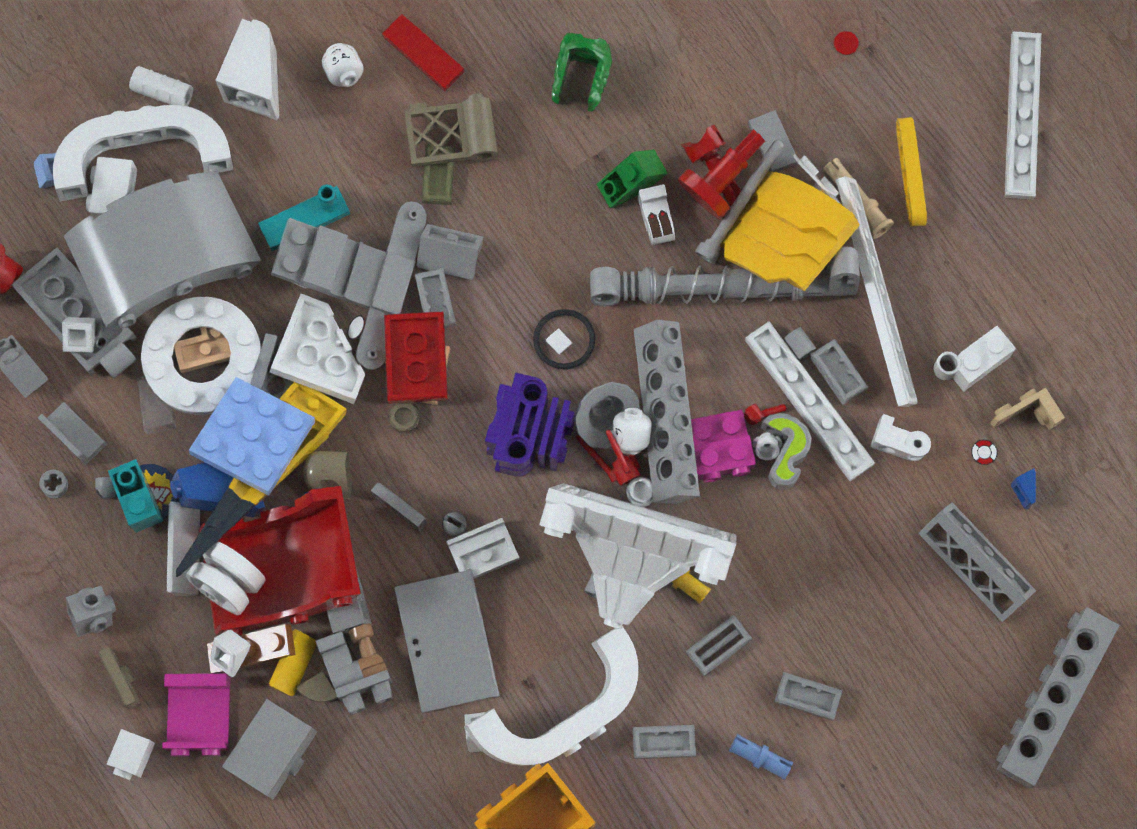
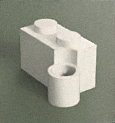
[933,326,1016,392]

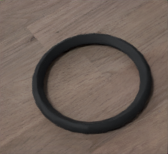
[533,309,596,370]

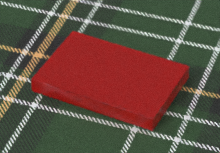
[384,311,448,404]

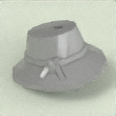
[574,382,640,449]

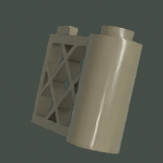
[404,94,498,167]

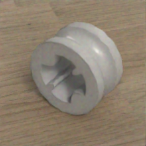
[39,469,69,499]

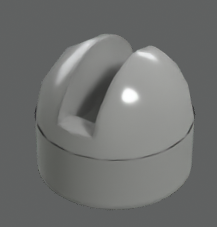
[95,477,117,499]
[442,512,467,537]

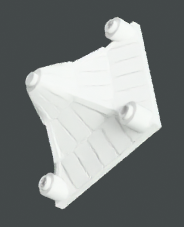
[539,483,736,629]

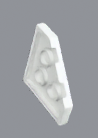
[270,294,365,404]

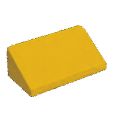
[269,629,317,697]

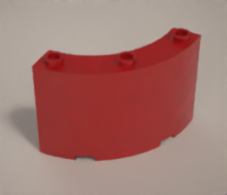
[198,486,361,636]

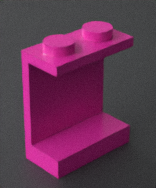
[162,673,231,757]

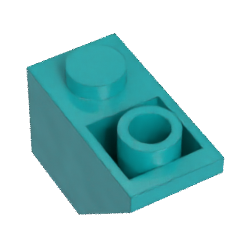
[108,459,164,533]

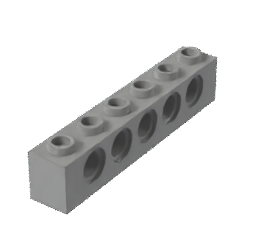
[634,320,700,504]
[996,607,1120,788]

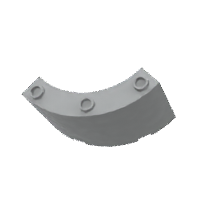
[64,172,261,328]

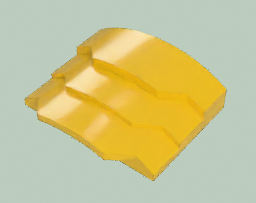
[720,172,860,291]

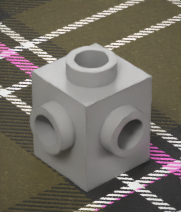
[66,586,116,637]

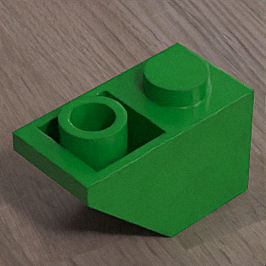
[596,149,668,208]

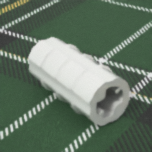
[129,66,193,106]

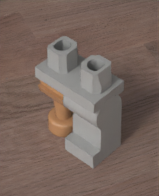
[316,623,393,715]

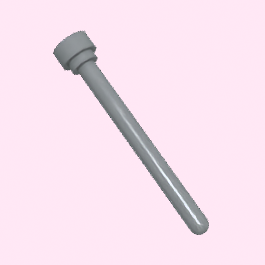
[695,140,784,264]

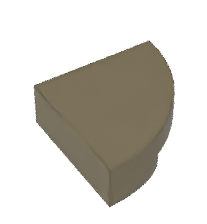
[296,671,338,702]

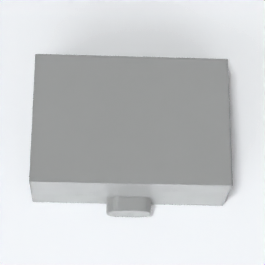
[222,699,317,800]

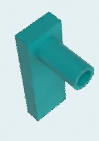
[258,184,351,251]

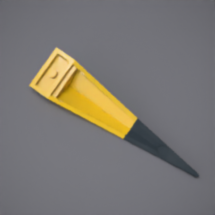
[176,382,347,577]

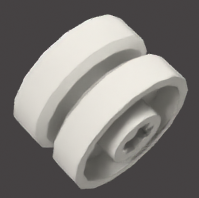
[186,541,266,615]

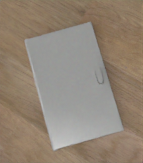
[394,569,500,713]

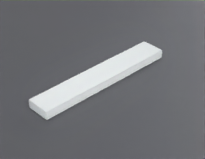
[1005,31,1042,200]
[745,321,875,481]

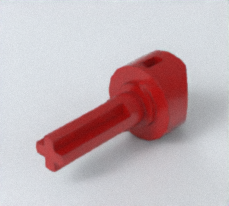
[681,125,741,206]

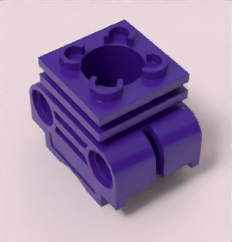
[485,372,575,477]

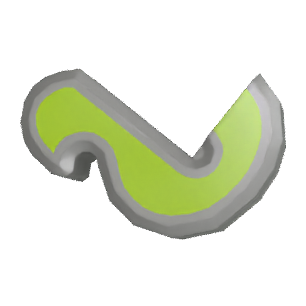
[760,413,811,490]

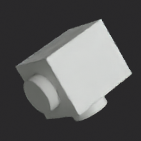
[107,729,155,780]

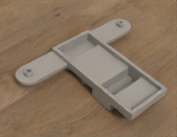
[271,201,427,370]

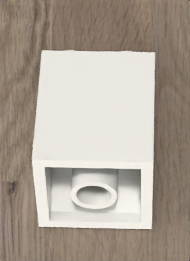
[215,19,279,120]

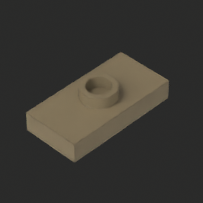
[99,647,141,709]

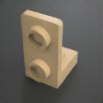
[991,388,1065,430]

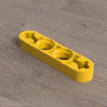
[896,117,927,227]

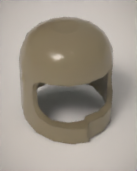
[303,450,352,499]

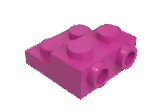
[691,410,756,483]

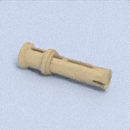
[823,158,894,239]

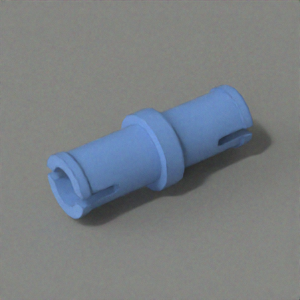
[729,734,793,780]

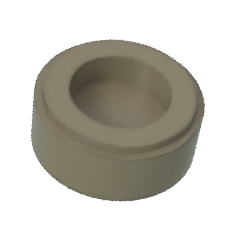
[389,403,419,433]

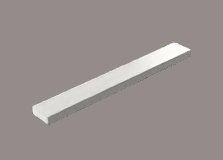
[836,176,918,407]

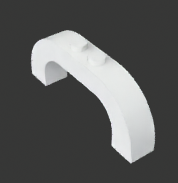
[53,105,233,201]
[464,626,638,766]

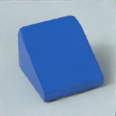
[1011,468,1036,510]

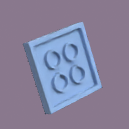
[189,377,315,496]

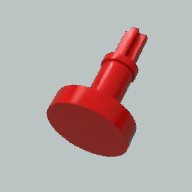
[678,129,766,220]

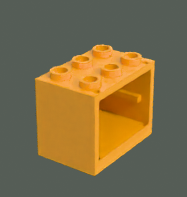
[474,763,596,829]

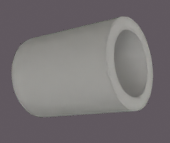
[784,327,816,361]

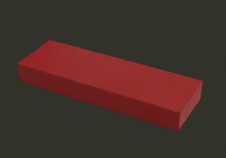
[382,14,465,91]

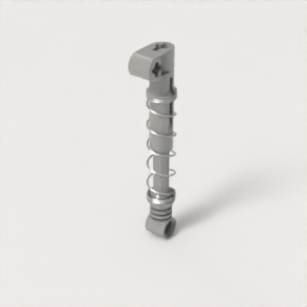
[590,247,860,307]

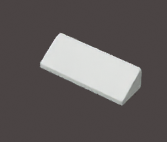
[167,502,200,596]

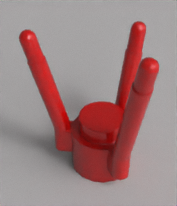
[576,430,641,486]

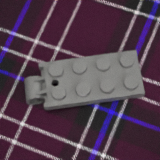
[12,247,137,379]

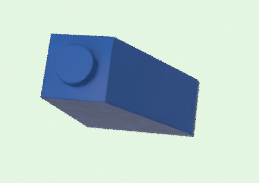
[170,462,265,518]

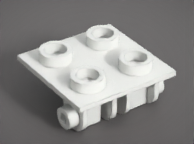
[793,154,840,203]

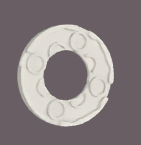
[141,297,261,415]

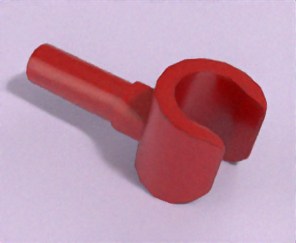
[743,403,786,425]

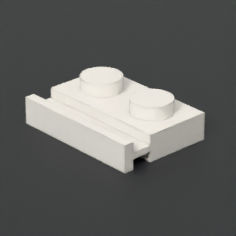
[447,518,520,579]

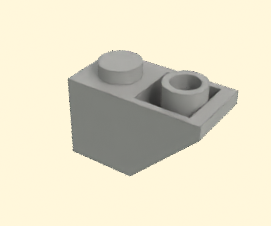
[0,335,49,398]

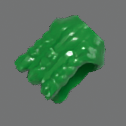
[552,32,612,112]

